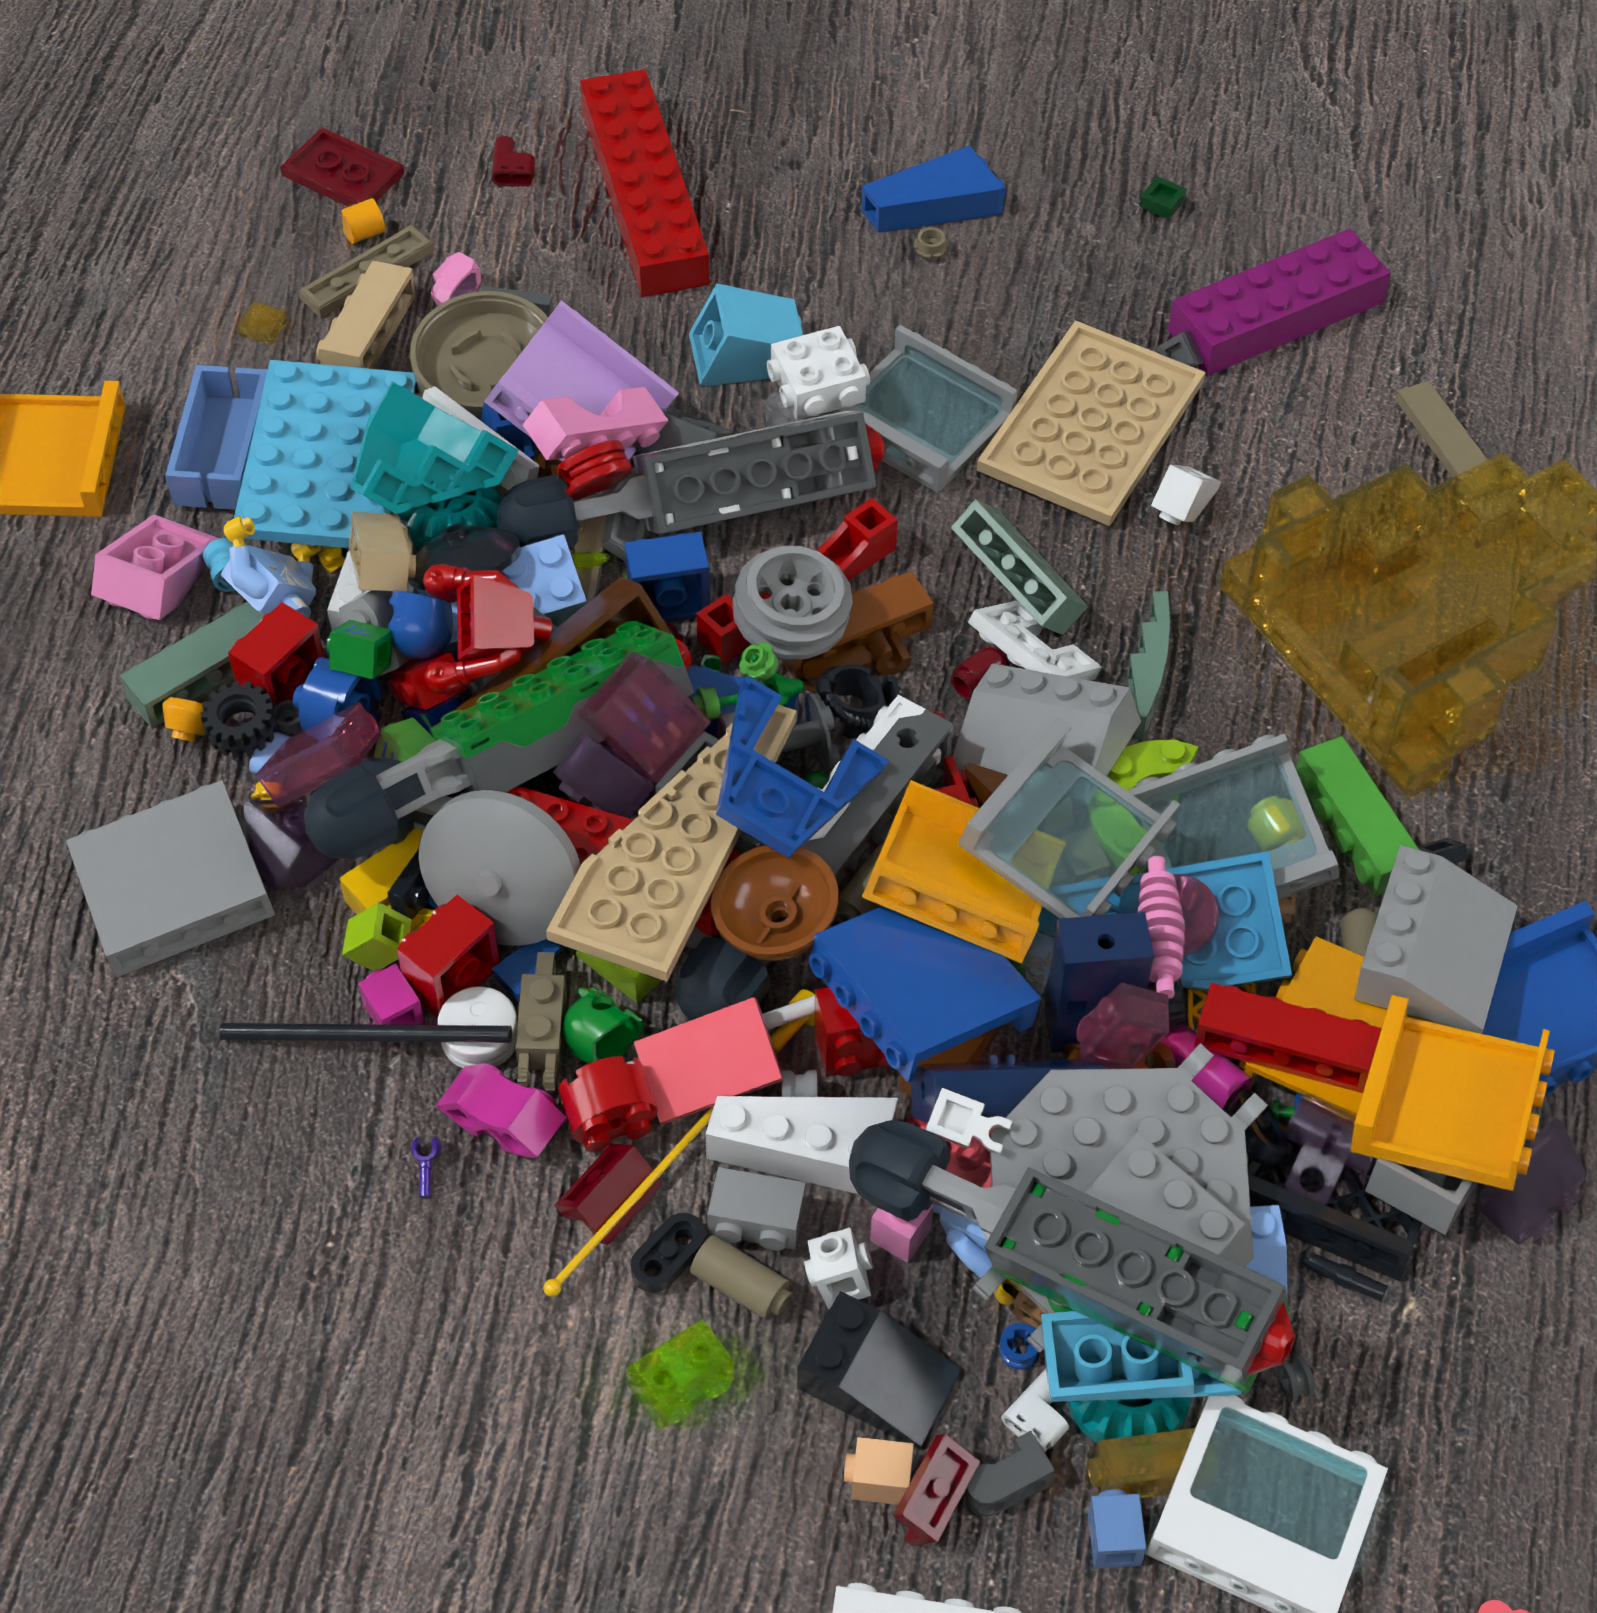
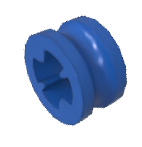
[1000,1323,1040,1370]

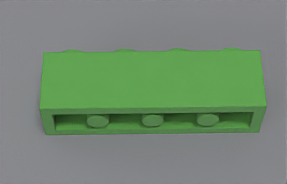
[1296,736,1419,897]

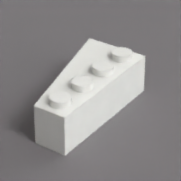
[705,1096,898,1194]

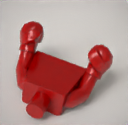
[423,564,552,695]

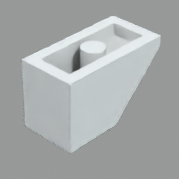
[1151,464,1222,525]

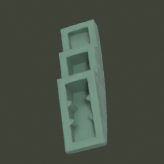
[1126,591,1170,740]

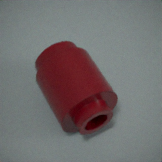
[950,646,1009,700]

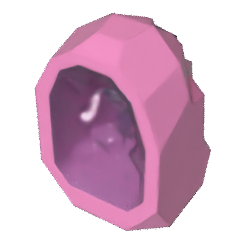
[431,252,481,305]

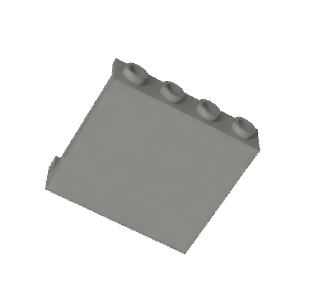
[66,780,275,977]

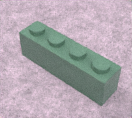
[951,499,1088,635]
[120,601,265,728]

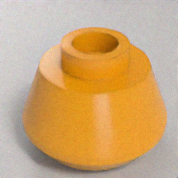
[162,697,206,742]

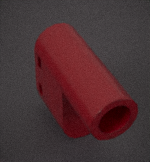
[491,136,536,187]

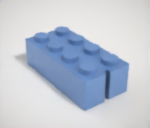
[165,365,267,510]

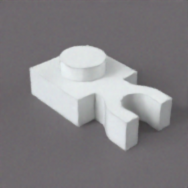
[926,1088,1012,1155]

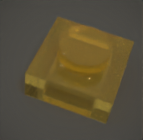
[238,302,288,345]

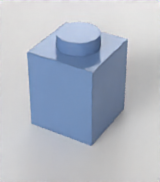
[1088,1489,1146,1568]

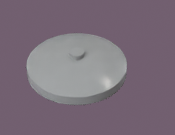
[419,790,580,946]

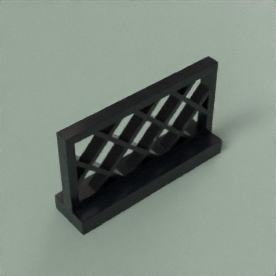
[1248,1123,1422,1281]

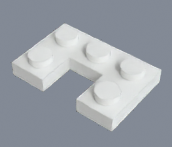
[968,600,1102,681]

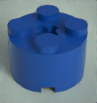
[293,657,382,746]

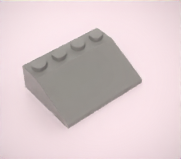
[953,664,1141,808]
[1354,845,1517,1034]

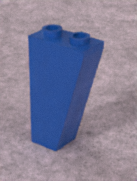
[861,145,1006,233]

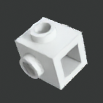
[804,1227,873,1309]

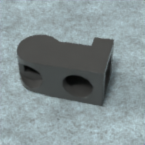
[965,1431,1055,1517]

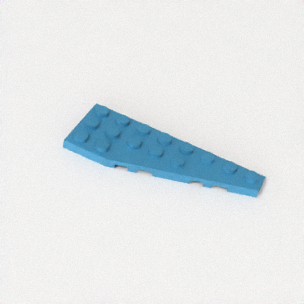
[1026,851,1292,991]

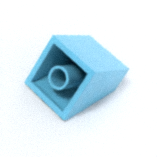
[689,283,803,386]

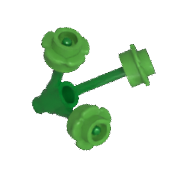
[690,642,803,725]

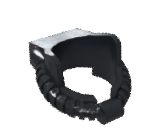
[815,665,902,738]

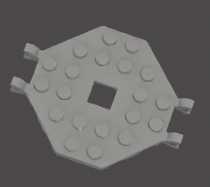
[972,1043,1268,1353]

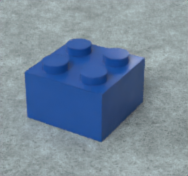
[624,532,710,622]

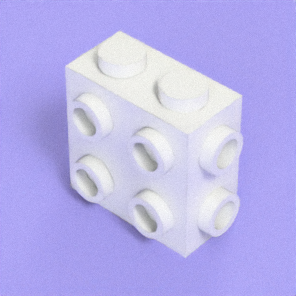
[767,326,870,421]

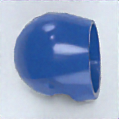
[388,591,454,660]

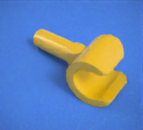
[318,546,345,573]

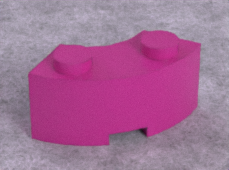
[436,1063,566,1158]

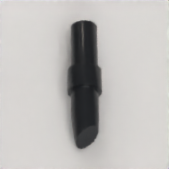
[1302,1254,1388,1302]

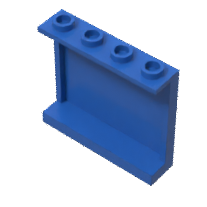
[1482,901,1597,1097]
[808,906,1041,1083]

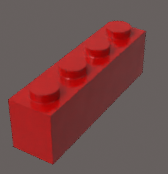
[1194,983,1382,1093]

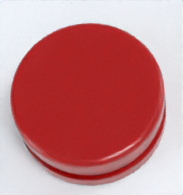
[557,440,633,499]

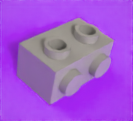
[707,1167,806,1251]

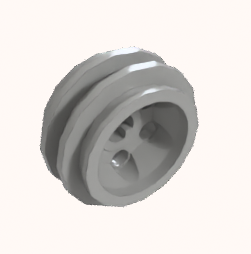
[732,546,853,659]

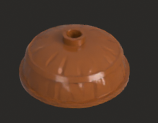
[711,845,839,961]

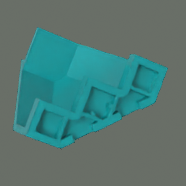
[350,381,519,514]

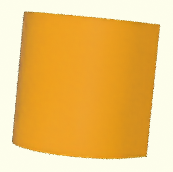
[341,198,385,244]

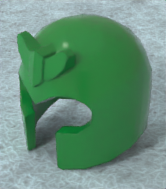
[562,987,643,1064]

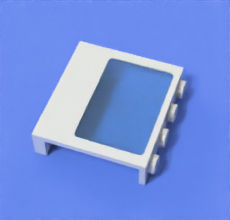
[1145,1395,1388,1613]

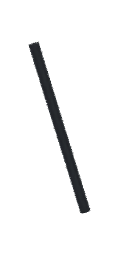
[219,1023,513,1043]

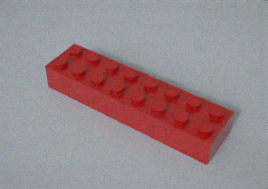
[580,69,710,297]

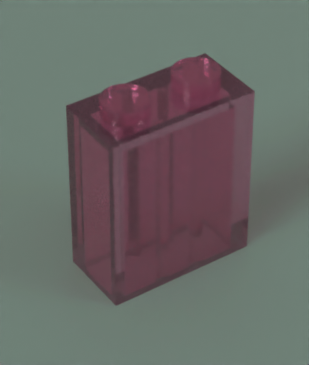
[578,651,711,783]
[255,702,382,808]

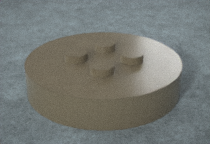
[410,291,548,421]

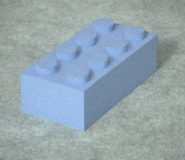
[417,534,587,662]

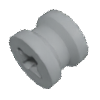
[782,1070,817,1097]

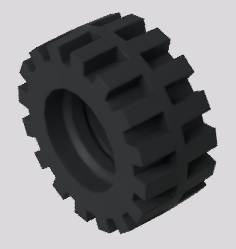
[201,681,278,758]

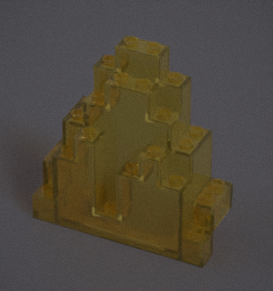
[1219,452,1597,799]

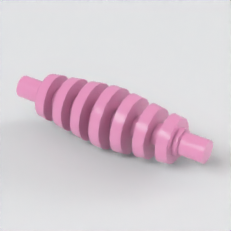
[1138,856,1185,999]

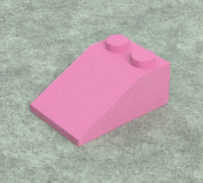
[91,515,220,620]

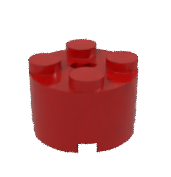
[558,1056,658,1152]

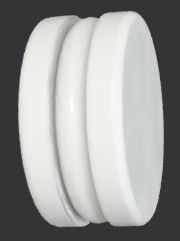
[438,987,518,1068]

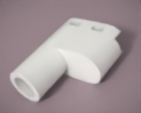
[1001,1368,1069,1452]

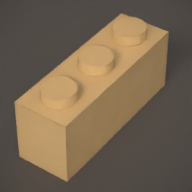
[349,512,416,592]

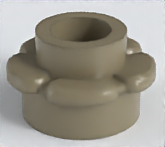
[914,227,948,260]

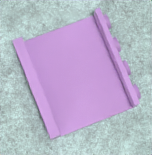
[484,300,679,492]

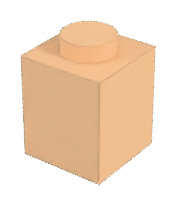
[843,1437,914,1505]

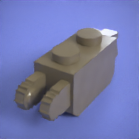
[515,952,567,1092]

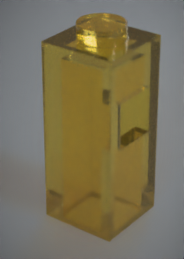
[1088,1428,1219,1498]

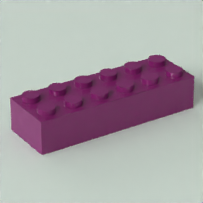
[1168,228,1391,376]

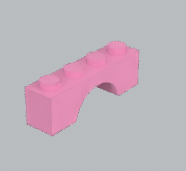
[522,386,669,460]

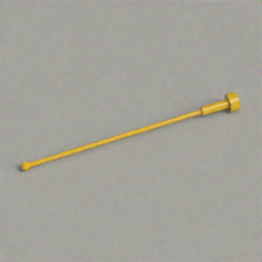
[543,989,815,1297]

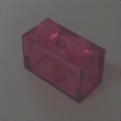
[1077,982,1169,1069]

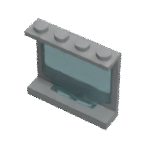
[821,325,1018,493]
[958,718,1180,918]
[1129,733,1339,900]

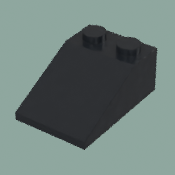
[797,1291,961,1450]

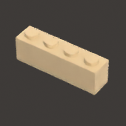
[316,261,416,369]

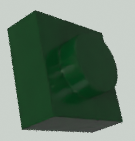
[1139,176,1187,219]

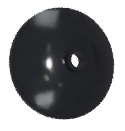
[408,524,521,590]

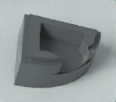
[1156,330,1204,367]

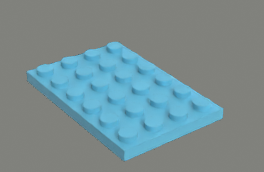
[234,360,417,548]

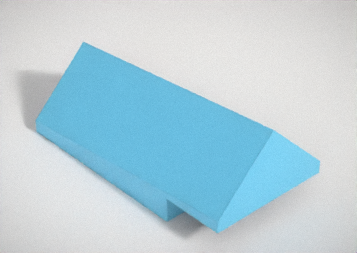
[1041,1311,1242,1402]

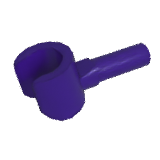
[411,1136,442,1198]

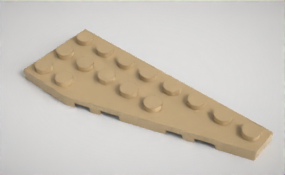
[546,705,797,981]

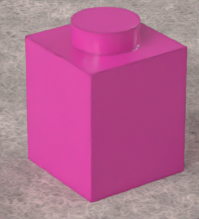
[358,964,424,1025]

